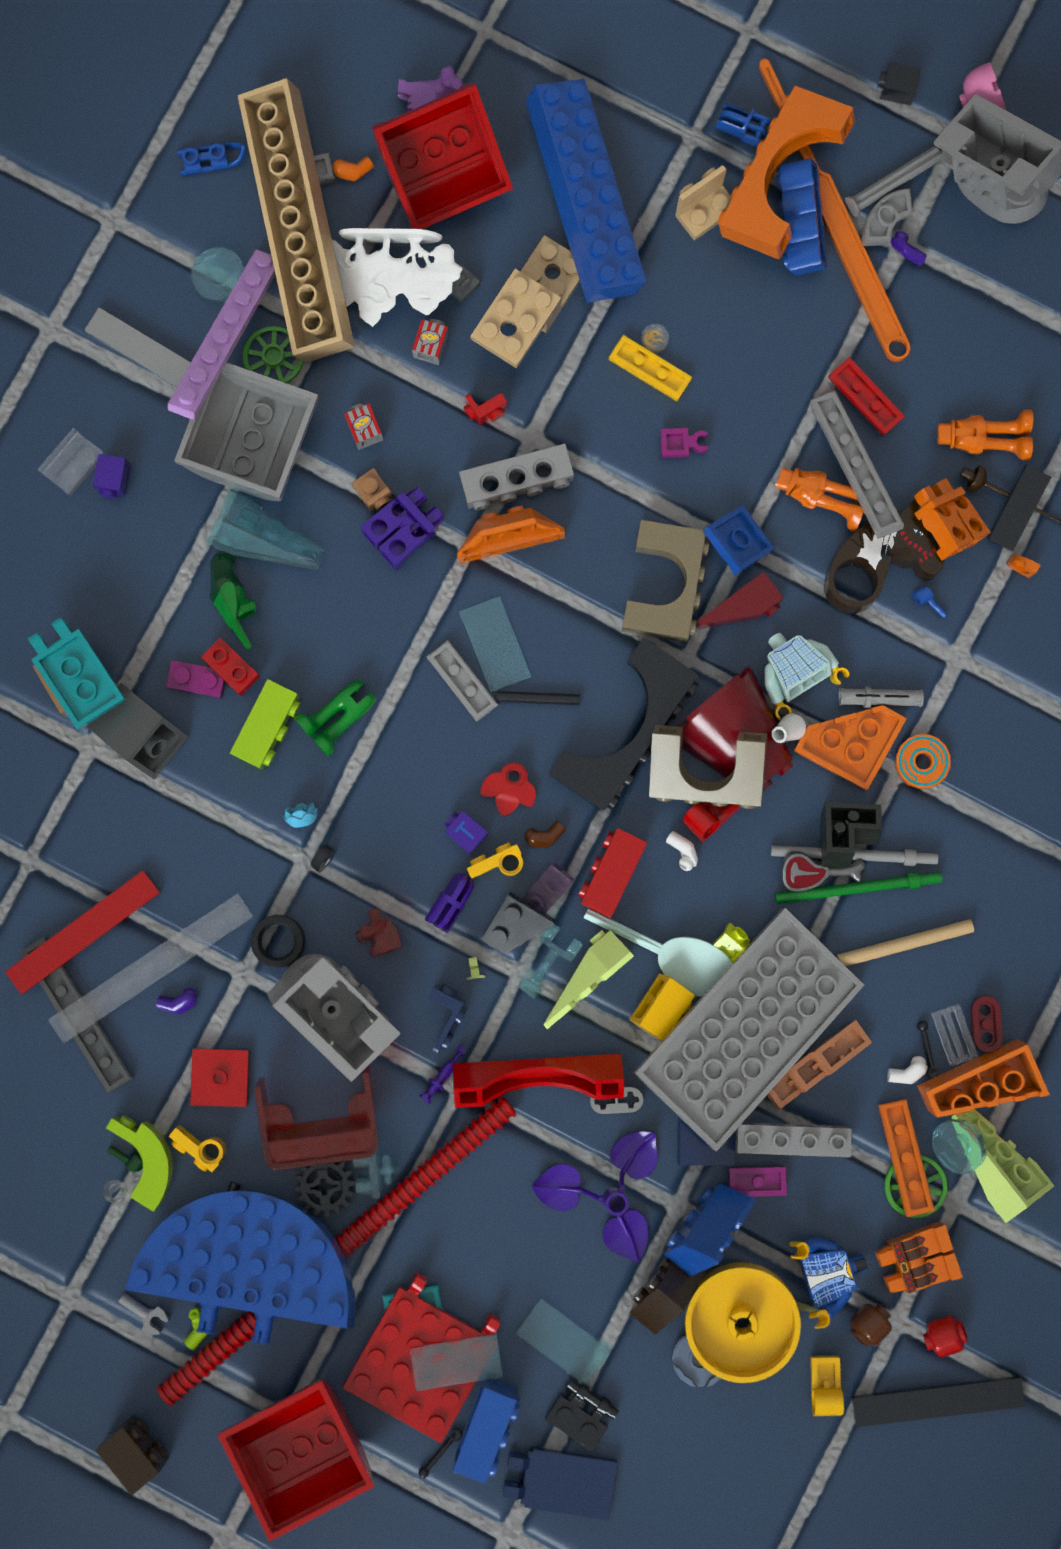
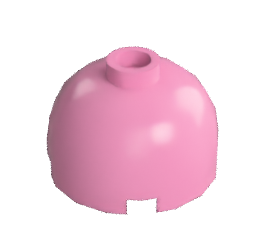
[959,62,1006,110]

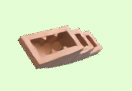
[767,1020,872,1110]

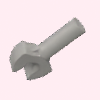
[119,1293,170,1335]

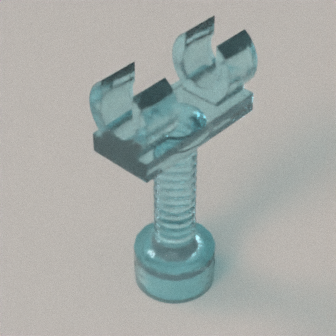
[517,924,583,1000]

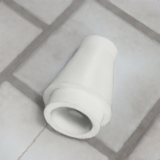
[772,713,806,743]

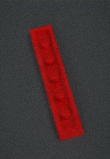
[5,871,160,995]

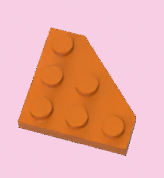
[793,705,907,791]

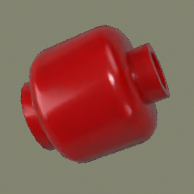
[923,1315,968,1357]

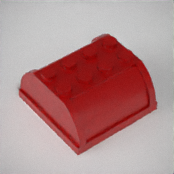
[372,83,513,229]
[218,1378,375,1542]

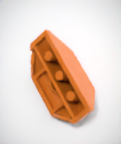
[457,506,565,564]

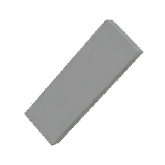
[426,640,499,722]

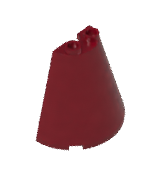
[676,666,794,791]

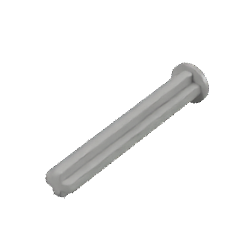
[845,146,942,217]

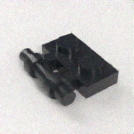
[545,1378,619,1452]

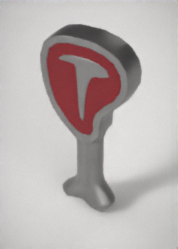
[781,851,865,891]

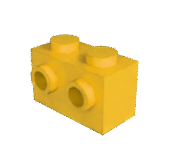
[629,973,695,1041]

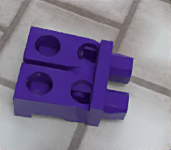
[360,487,444,571]

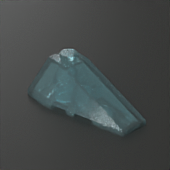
[206,489,325,570]

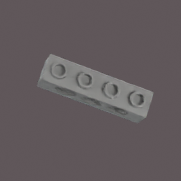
[459,444,574,511]
[735,1122,852,1157]

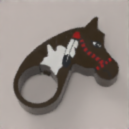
[824,499,945,614]

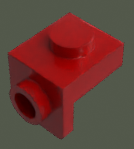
[463,393,507,426]

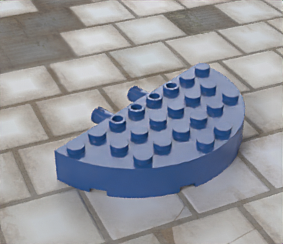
[125,1191,355,1345]

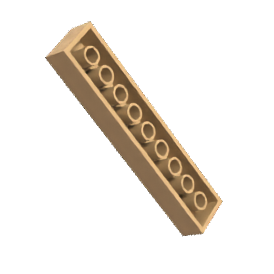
[238,78,355,363]

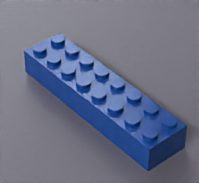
[526,79,647,303]

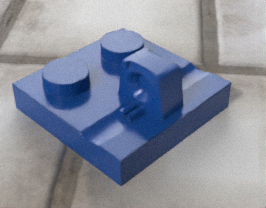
[703,505,775,575]

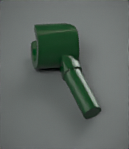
[107,1146,143,1172]

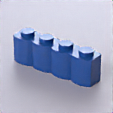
[776,158,827,276]

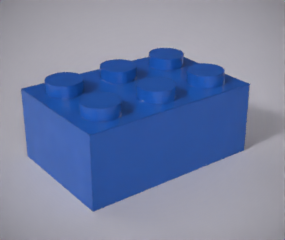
[453,1376,520,1484]

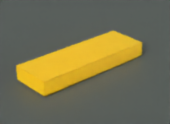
[609,335,692,402]

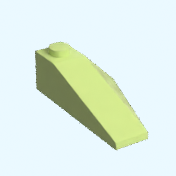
[543,930,634,1029]
[952,1109,1054,1223]

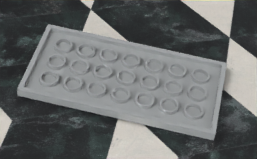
[633,908,864,1151]

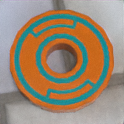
[895,734,951,789]

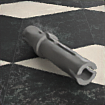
[838,686,924,708]

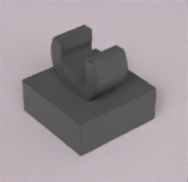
[451,263,480,304]

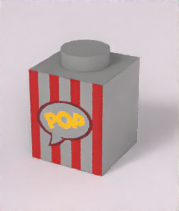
[412,319,449,365]
[344,403,383,450]

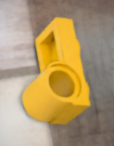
[467,842,523,879]
[169,1125,227,1172]
[810,1355,844,1416]

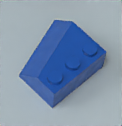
[664,1184,756,1277]

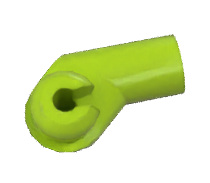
[183,1307,207,1350]

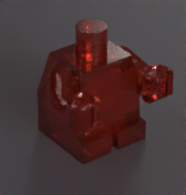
[355,908,402,958]

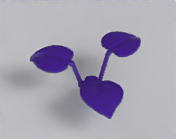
[532,1131,658,1263]

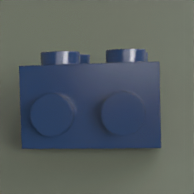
[428,984,467,1054]

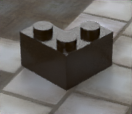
[629,1257,706,1335]

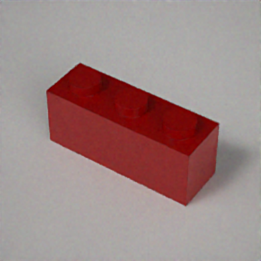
[578,828,647,918]

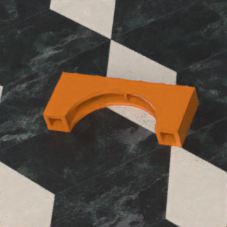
[718,86,855,260]

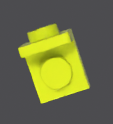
[712,923,750,963]

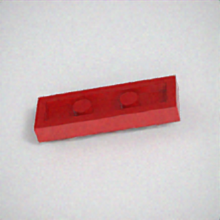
[828,357,905,437]

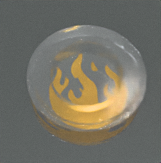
[641,324,669,353]

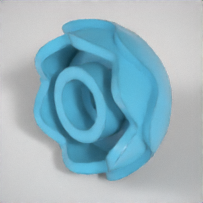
[283,803,318,828]

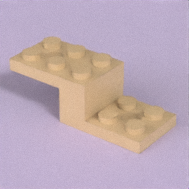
[470,235,580,368]

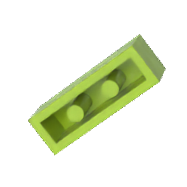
[230,679,301,770]

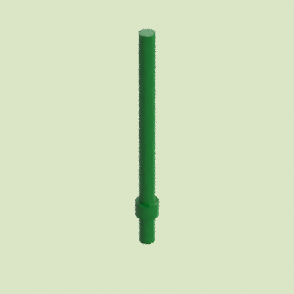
[775,872,942,904]

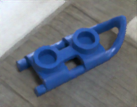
[177,142,246,176]

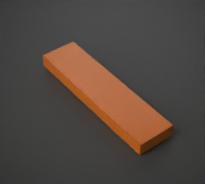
[878,1099,935,1217]

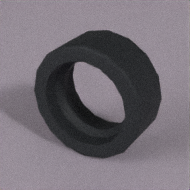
[250,915,306,968]

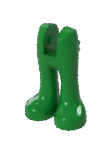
[294,679,377,757]

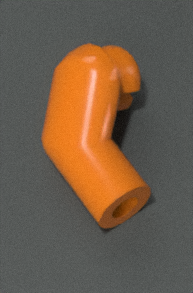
[332,156,374,182]

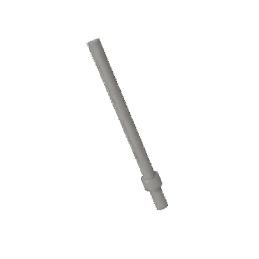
[770,845,938,866]

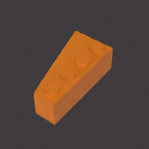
[917,1039,1050,1118]

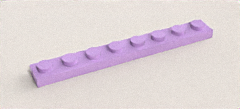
[168,249,276,420]

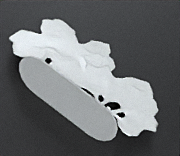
[332,228,463,327]

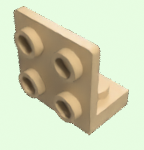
[675,165,731,241]

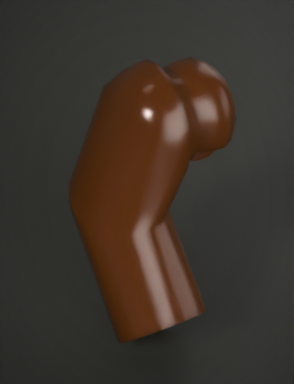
[524,820,567,848]

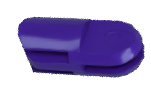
[425,873,474,933]

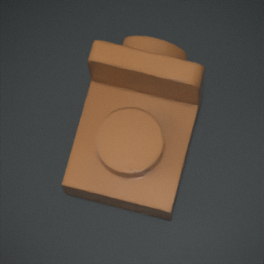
[351,468,393,512]

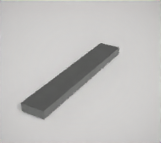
[20,937,134,1094]

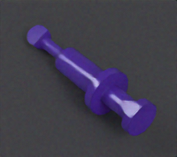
[419,1045,466,1104]

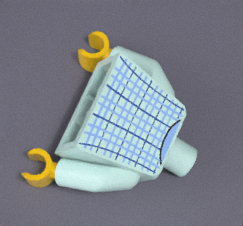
[764,633,849,720]

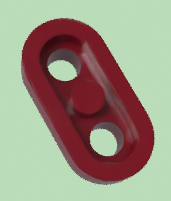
[970,996,1003,1052]

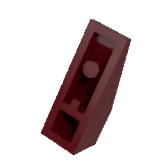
[696,572,783,629]

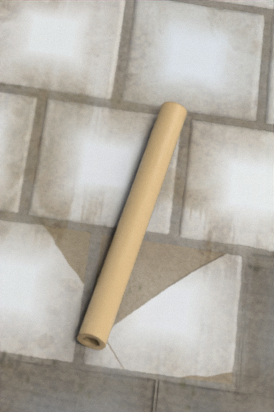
[836,919,974,966]

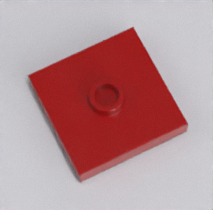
[190,1049,250,1107]

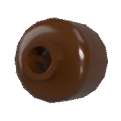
[850,1304,892,1347]

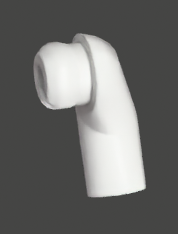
[666,831,698,871]
[887,1056,928,1084]

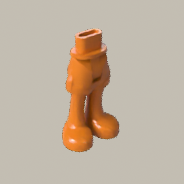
[937,409,1033,460]
[775,467,864,532]

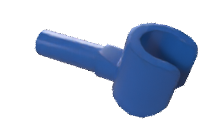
[912,587,948,618]

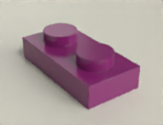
[166,660,225,699]
[728,1166,787,1197]

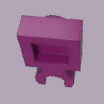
[660,428,708,458]

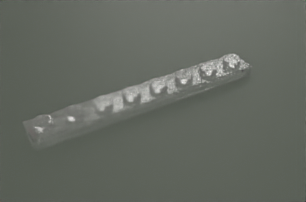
[48,893,254,1043]

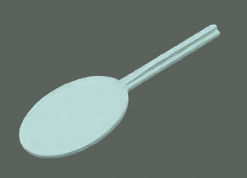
[584,908,732,997]

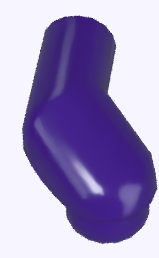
[891,231,927,266]
[156,988,198,1015]

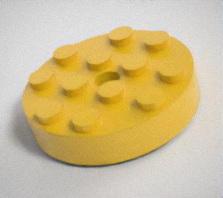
[685,1262,801,1383]

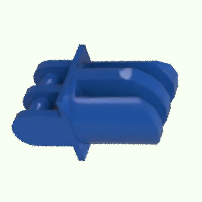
[715,102,771,147]

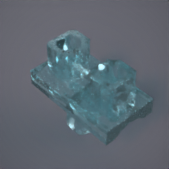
[352,1144,400,1199]

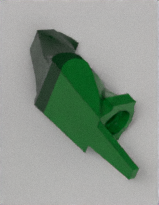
[210,552,257,650]

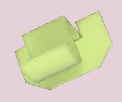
[467,957,485,980]

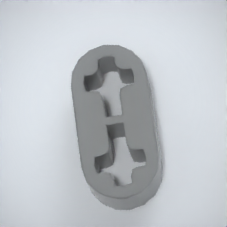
[590,1086,643,1114]

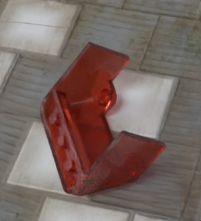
[254,1063,379,1170]

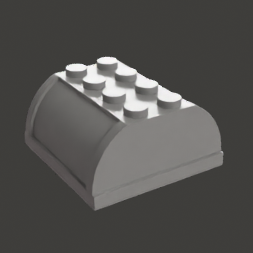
[174,363,319,501]

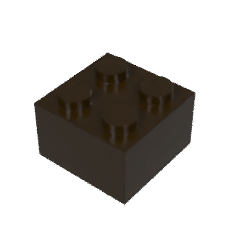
[95,1414,169,1496]

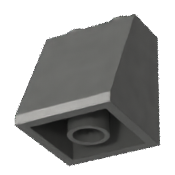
[86,683,189,779]

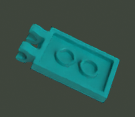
[27,617,126,730]

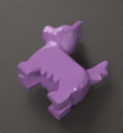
[398,66,463,112]

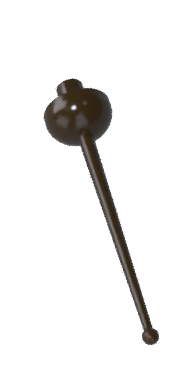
[959,465,1061,525]

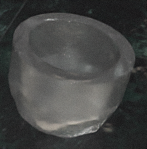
[103,1180,128,1203]

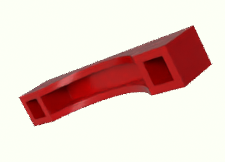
[453,1054,624,1108]

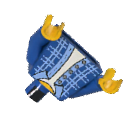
[789,1237,868,1329]

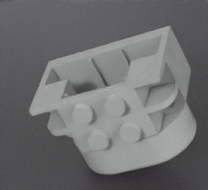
[934,94,1061,224]
[267,954,401,1082]

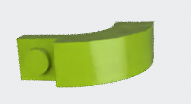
[106,1115,173,1212]

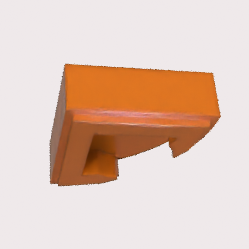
[1006,555,1041,578]

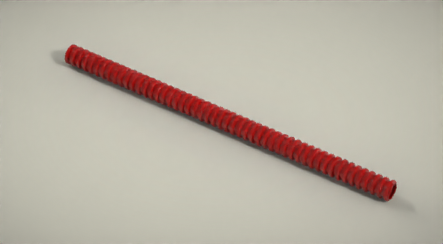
[157,1096,517,1406]

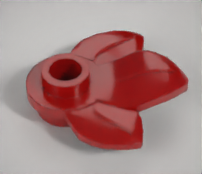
[480,762,536,816]

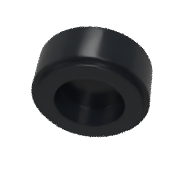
[311,844,336,873]

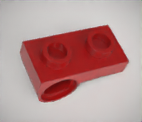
[201,638,260,696]
[683,802,741,843]

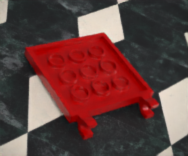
[342,1272,501,1443]

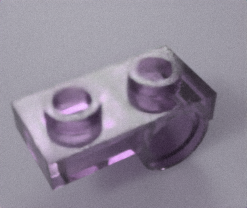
[522,862,575,913]

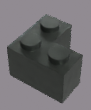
[820,802,882,868]

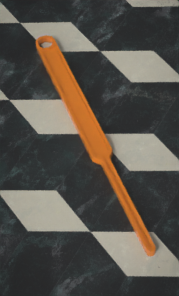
[759,59,910,362]

